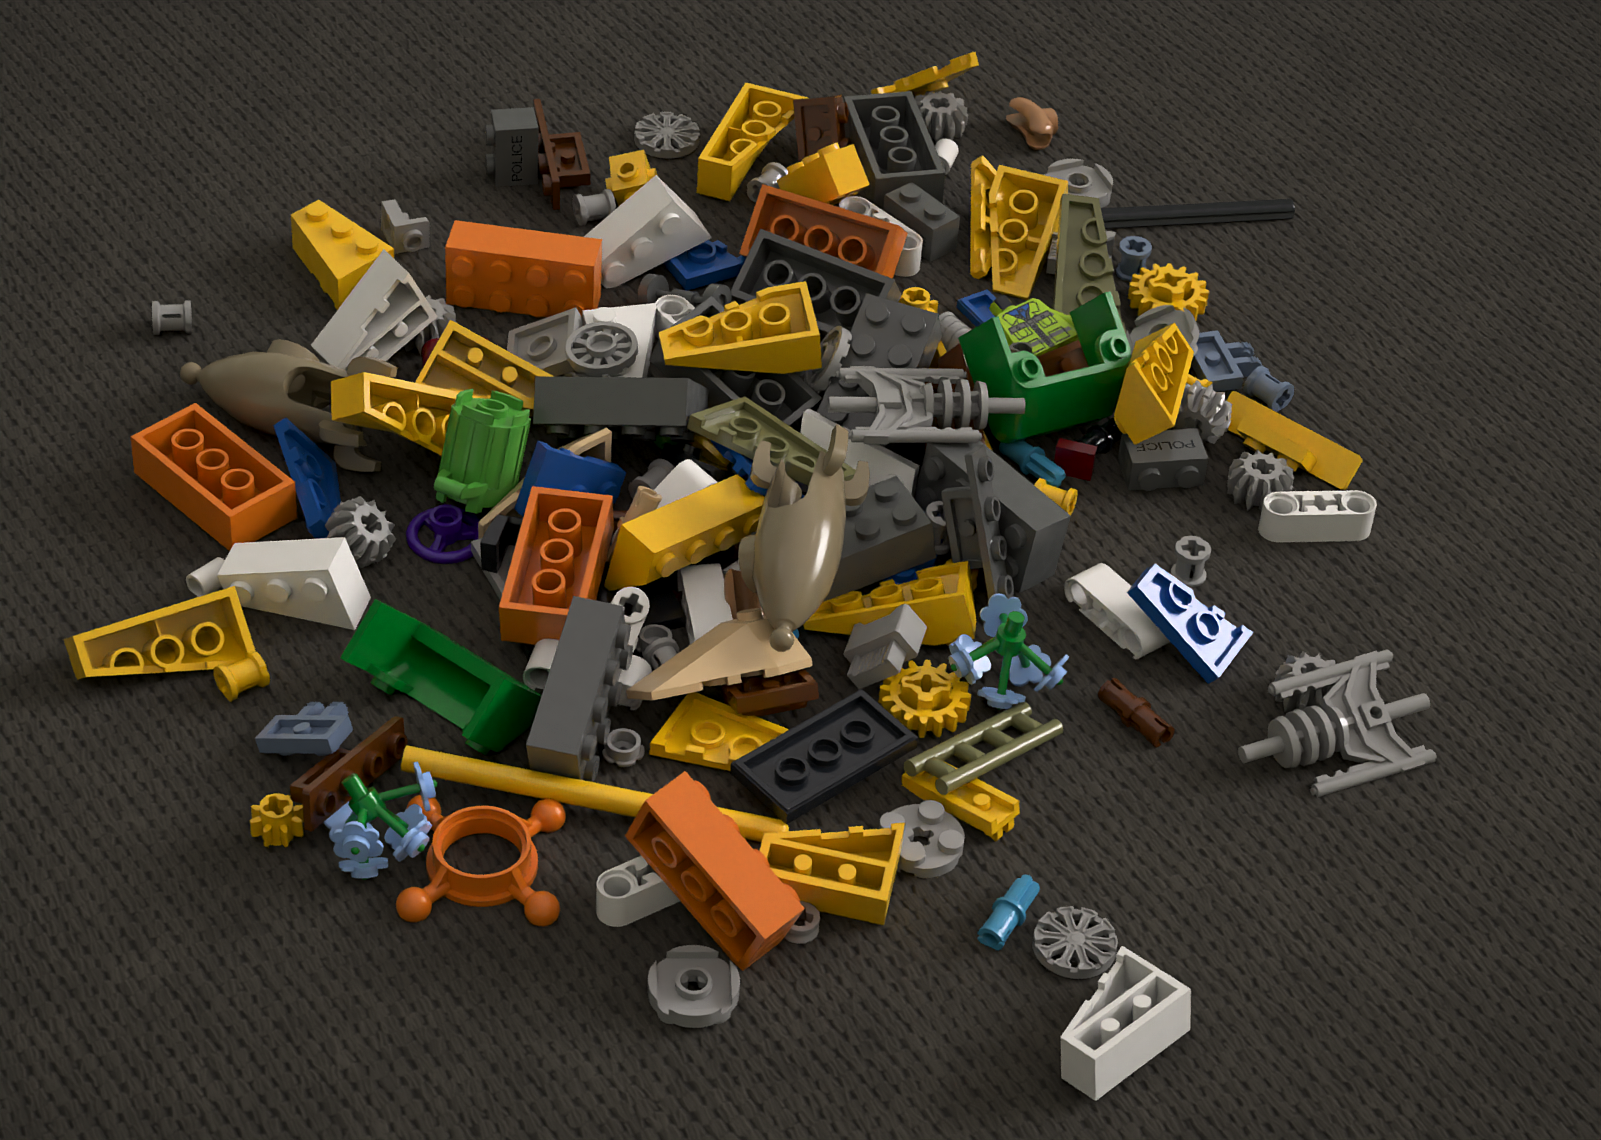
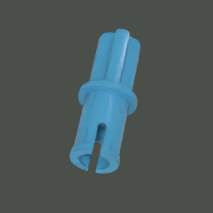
[999,440,1066,488]
[977,874,1039,950]

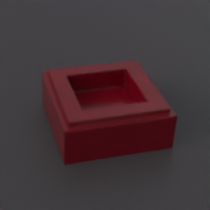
[1054,438,1097,481]

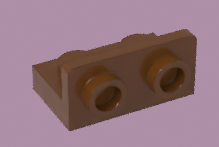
[793,95,851,162]
[722,669,819,717]

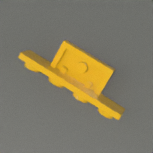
[1226,391,1363,490]

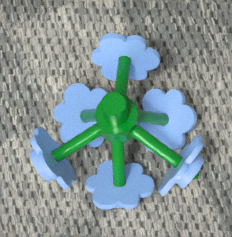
[948,593,1069,710]
[324,761,437,880]

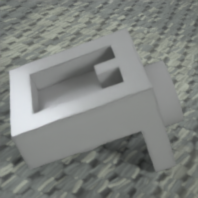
[381,199,430,254]

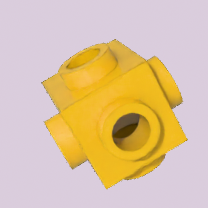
[605,150,658,206]

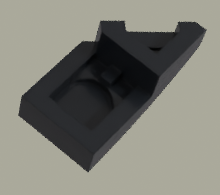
[480,515,523,573]

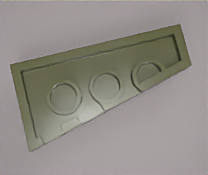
[1053,194,1126,333]
[687,396,856,486]

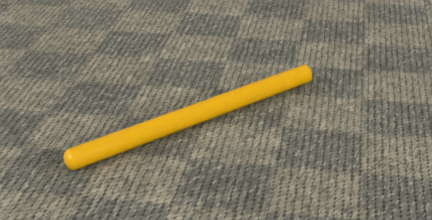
[401,745,789,842]

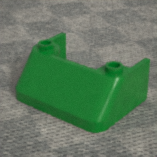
[958,291,1131,444]
[340,599,542,756]

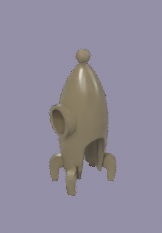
[180,339,398,472]
[738,424,870,652]

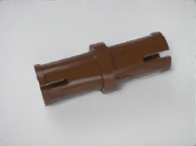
[1098,678,1175,748]

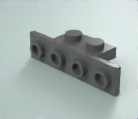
[941,445,1014,600]

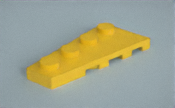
[649,692,789,771]

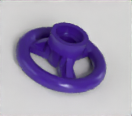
[406,504,481,564]

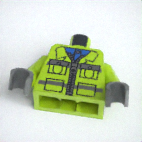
[989,295,1078,357]

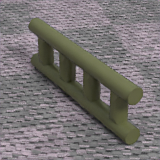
[904,702,1063,795]

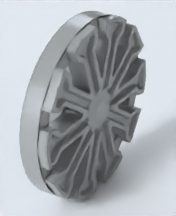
[634,112,700,159]
[565,322,638,377]
[804,325,852,394]
[1032,906,1118,979]

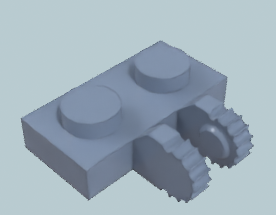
[1191,330,1262,392]
[255,702,353,756]

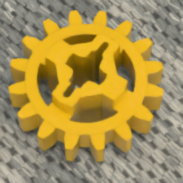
[1128,263,1209,321]
[878,660,971,738]

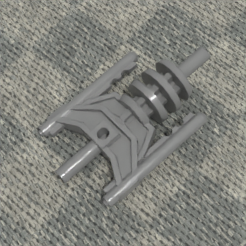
[827,366,1025,444]
[1238,649,1437,797]

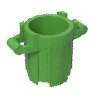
[434,389,531,514]

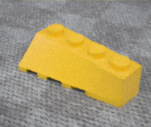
[697,82,808,201]
[1114,322,1194,445]
[331,372,481,456]
[604,474,765,591]
[63,586,256,680]

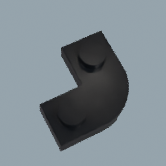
[660,441,748,482]

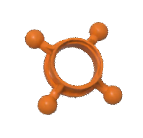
[396,795,566,927]

